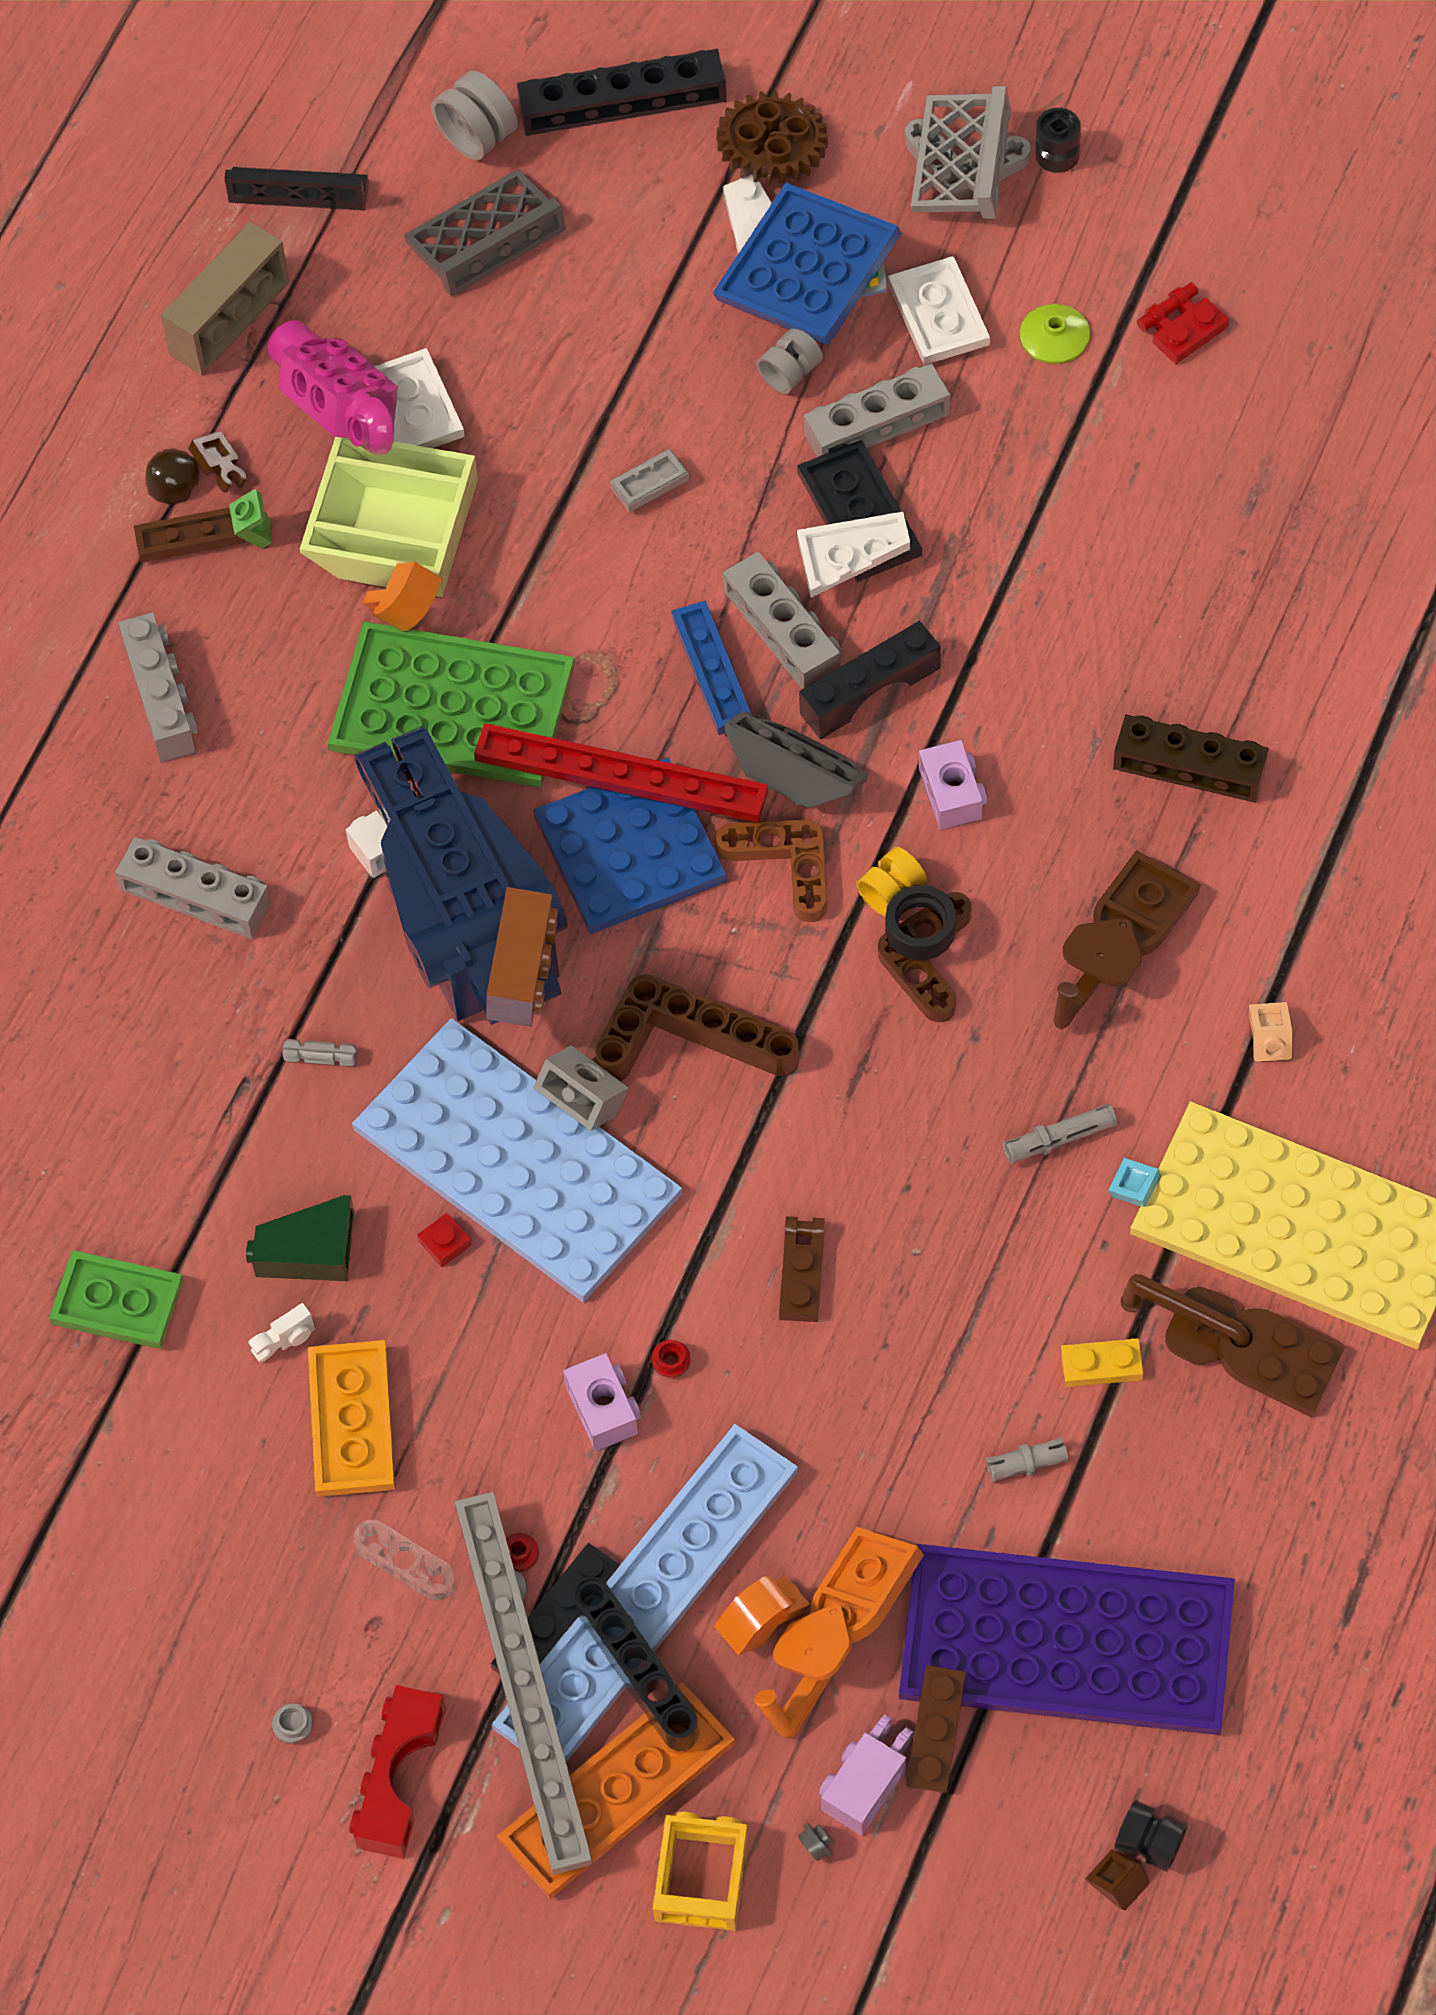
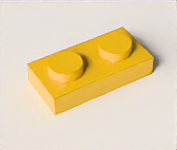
[1061,1339,1143,1387]

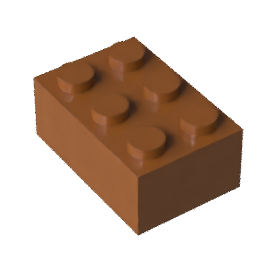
[486,887,558,1027]

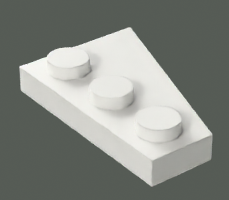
[797,512,910,598]

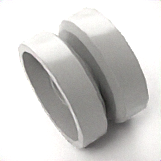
[431,70,518,160]

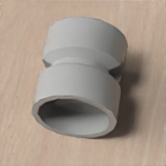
[756,328,823,394]

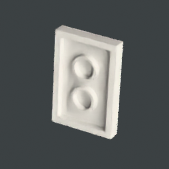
[888,256,990,365]
[374,348,465,448]

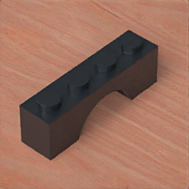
[799,620,941,740]

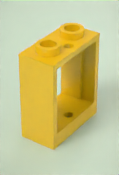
[653,1812,748,1931]

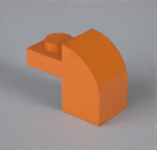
[362,562,443,632]
[714,1575,811,1656]

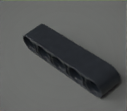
[574,1577,699,1751]

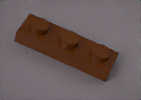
[133,508,246,562]
[906,1665,966,1794]

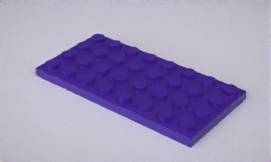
[899,1544,1235,1735]

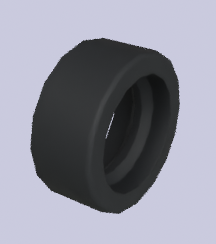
[885,885,956,960]

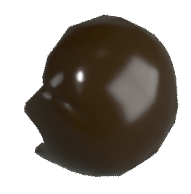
[145,448,200,504]

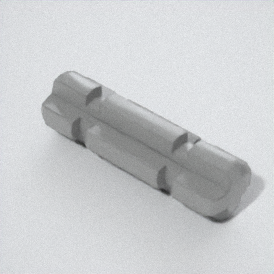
[283,1039,357,1066]

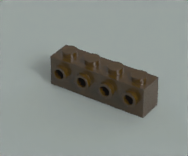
[1113,714,1269,803]

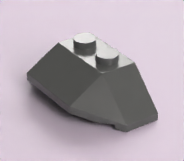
[724,711,869,808]

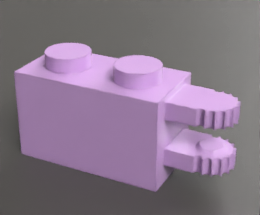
[819,1714,914,1836]

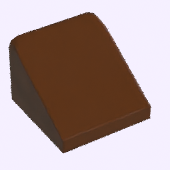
[1085,1849,1149,1911]

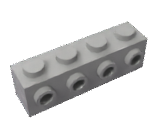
[118,612,198,762]
[115,836,272,939]

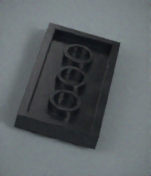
[797,440,922,582]

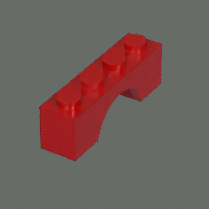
[349,1685,446,1859]

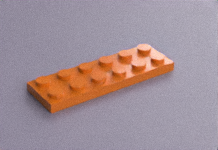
[497,1682,735,1899]

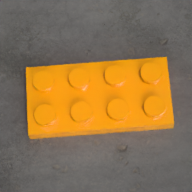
[308,1340,395,1497]

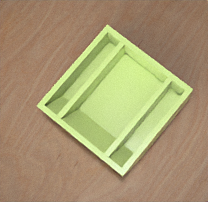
[300,437,478,597]

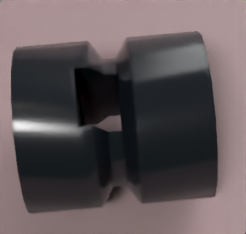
[1035,107,1081,173]
[1114,1800,1188,1872]

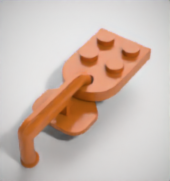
[754,1527,924,1738]

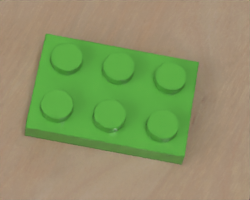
[49,1250,184,1349]

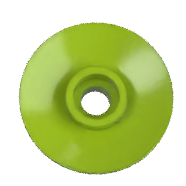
[1020,304,1090,364]

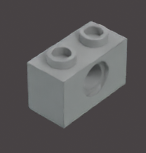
[533,1045,629,1131]

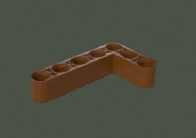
[595,974,799,1081]

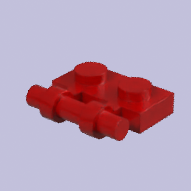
[1137,282,1229,365]

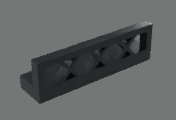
[224,167,369,211]

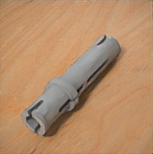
[1003,1103,1117,1165]

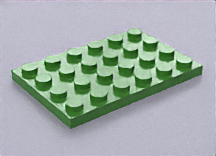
[328,621,575,788]

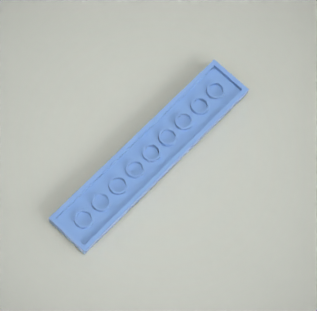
[492,1424,798,1762]

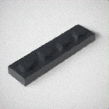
[491,1543,620,1674]

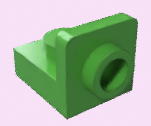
[229,489,273,549]

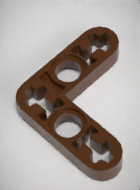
[878,892,971,1022]

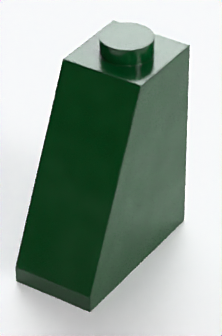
[246,1195,355,1281]

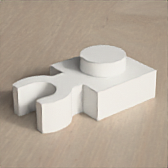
[249,1303,315,1363]

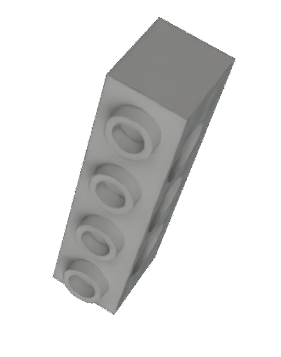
[804,363,950,457]
[722,552,842,689]

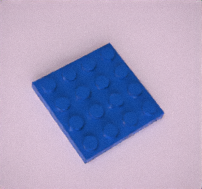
[713,183,902,345]
[533,758,727,935]

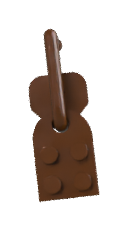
[1054,850,1201,1030]
[1120,1274,1345,1418]

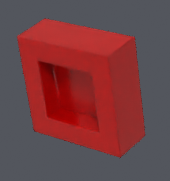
[417,1213,472,1268]

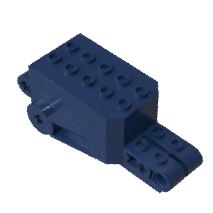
[354,726,568,1025]

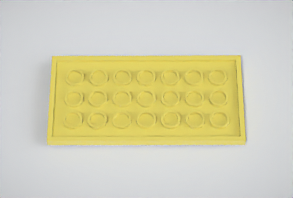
[1130,1101,1436,1350]

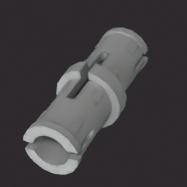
[985,1437,1068,1483]

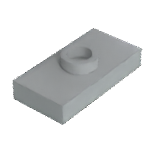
[610,449,689,513]

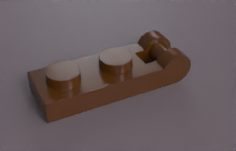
[779,1216,825,1322]

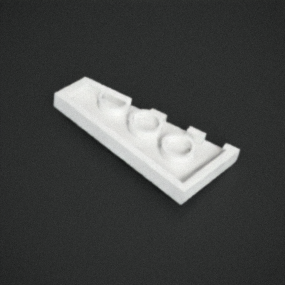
[723,174,772,253]

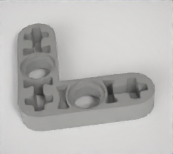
[905,119,1030,200]

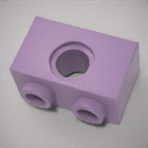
[919,740,987,830]
[563,1353,641,1452]

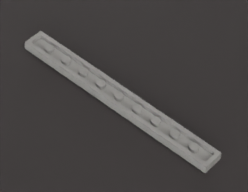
[455,1492,592,1875]

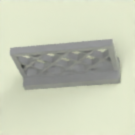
[911,86,1011,219]

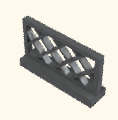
[404,169,566,296]

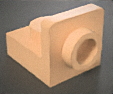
[1249,1002,1292,1062]

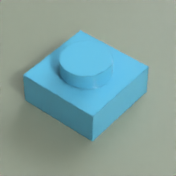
[1108,1158,1161,1207]

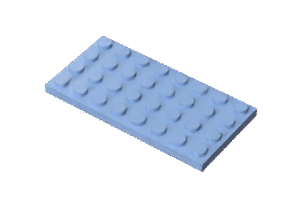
[352,1018,682,1303]

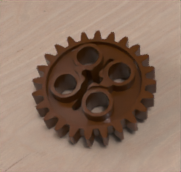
[716,91,828,185]

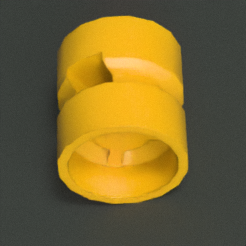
[856,847,927,916]

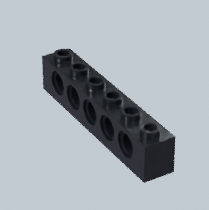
[517,49,727,136]

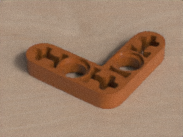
[716,820,827,922]

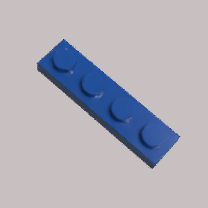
[671,600,751,735]

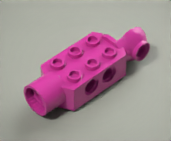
[268,320,398,456]

